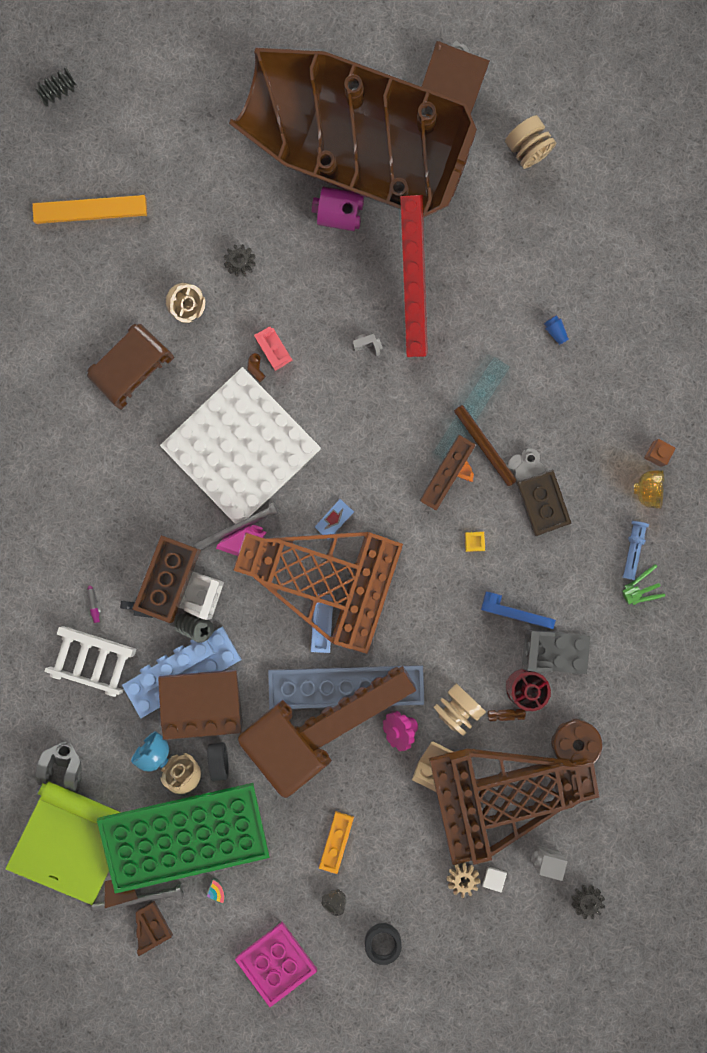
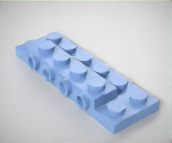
[122,627,242,718]

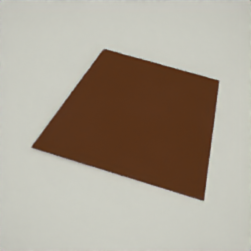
[105,880,138,908]

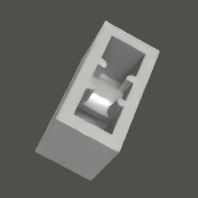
[531,845,567,881]

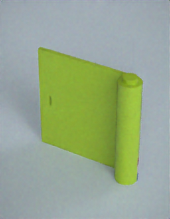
[5,781,121,905]

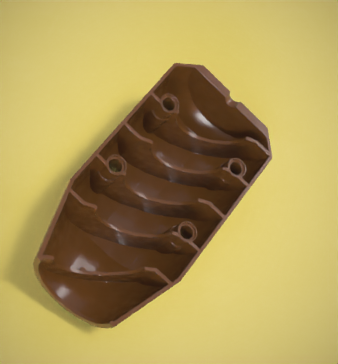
[229,48,477,218]

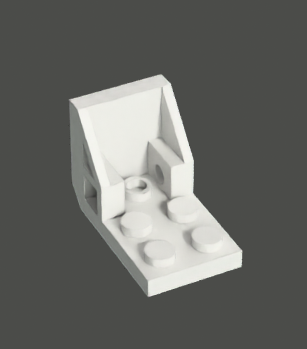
[179,572,224,620]

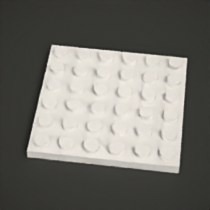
[160,367,321,524]

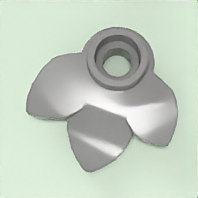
[507,448,545,482]

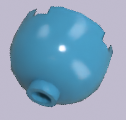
[131,731,169,772]

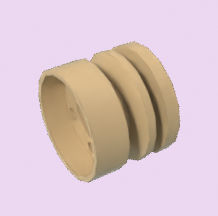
[505,115,556,169]
[434,683,486,736]

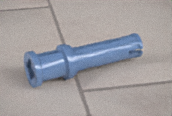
[622,521,649,580]

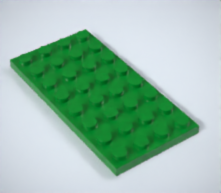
[97,783,270,894]

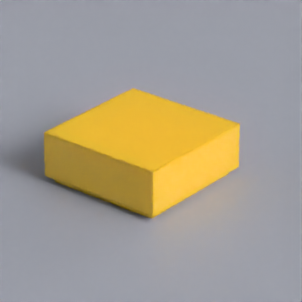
[465,532,485,552]

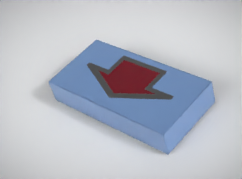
[315,499,354,540]

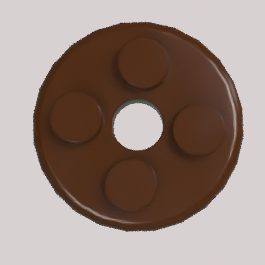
[551,719,602,764]

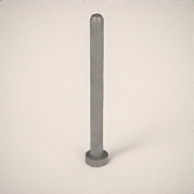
[194,502,279,550]
[90,884,184,912]

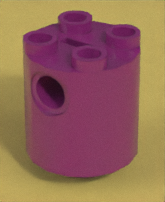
[311,186,364,232]

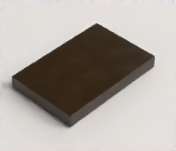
[516,469,572,536]

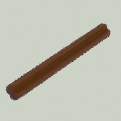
[454,405,517,486]

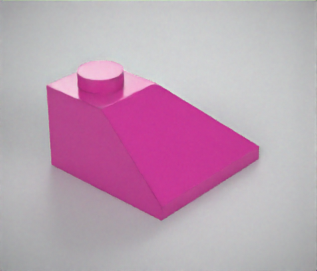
[216,525,267,556]

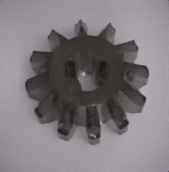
[224,244,256,277]
[571,884,605,920]

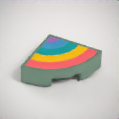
[206,877,226,905]

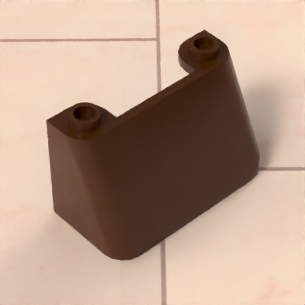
[87,324,175,410]
[238,700,332,798]

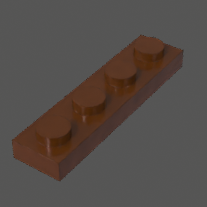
[419,434,476,511]

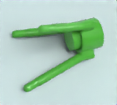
[622,564,666,605]

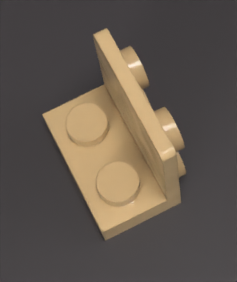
[412,742,453,792]

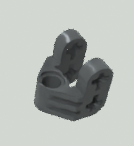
[35,742,82,793]

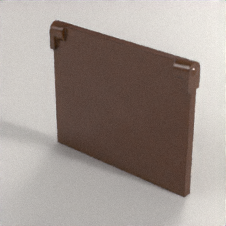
[421,41,490,117]

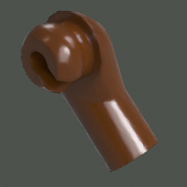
[247,353,266,383]

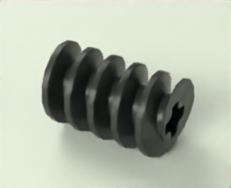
[35,67,77,107]
[174,612,214,642]

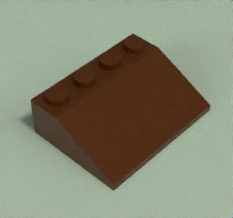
[158,670,243,740]

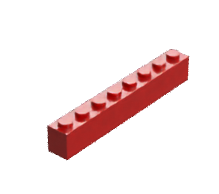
[400,195,428,357]

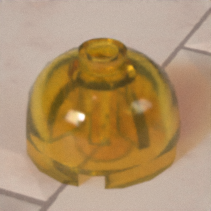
[634,470,664,509]

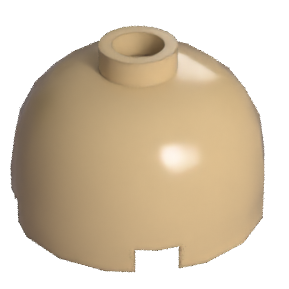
[166,283,205,323]
[160,753,201,794]

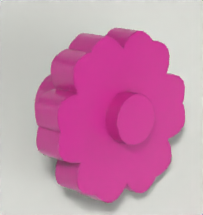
[383,711,418,751]

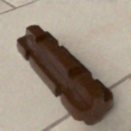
[487,709,526,722]

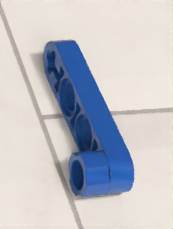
[481,591,556,629]

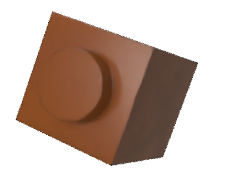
[644,439,676,467]

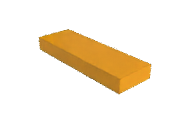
[319,811,354,874]

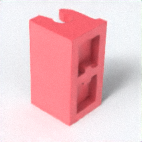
[254,327,293,371]

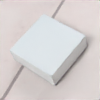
[482,866,507,892]

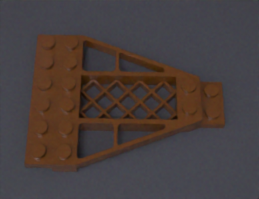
[429,748,599,865]

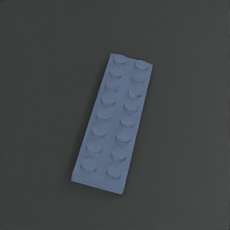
[268,665,424,709]

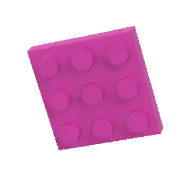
[235,921,317,1007]

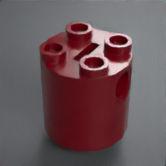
[506,668,551,711]

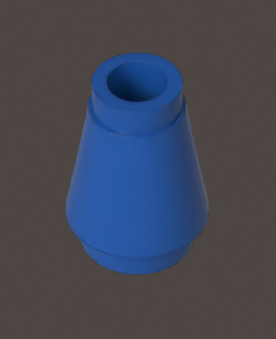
[544,315,569,345]

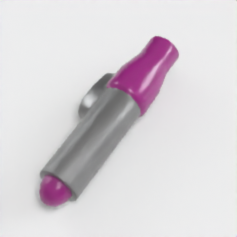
[87,586,101,623]

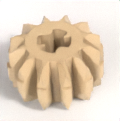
[447,863,480,898]

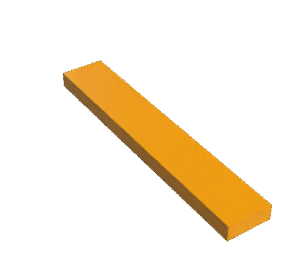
[32,195,147,224]

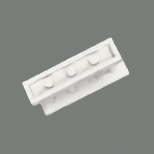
[44,626,136,697]

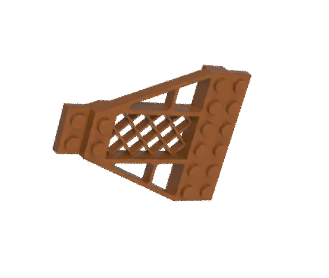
[233,532,403,654]

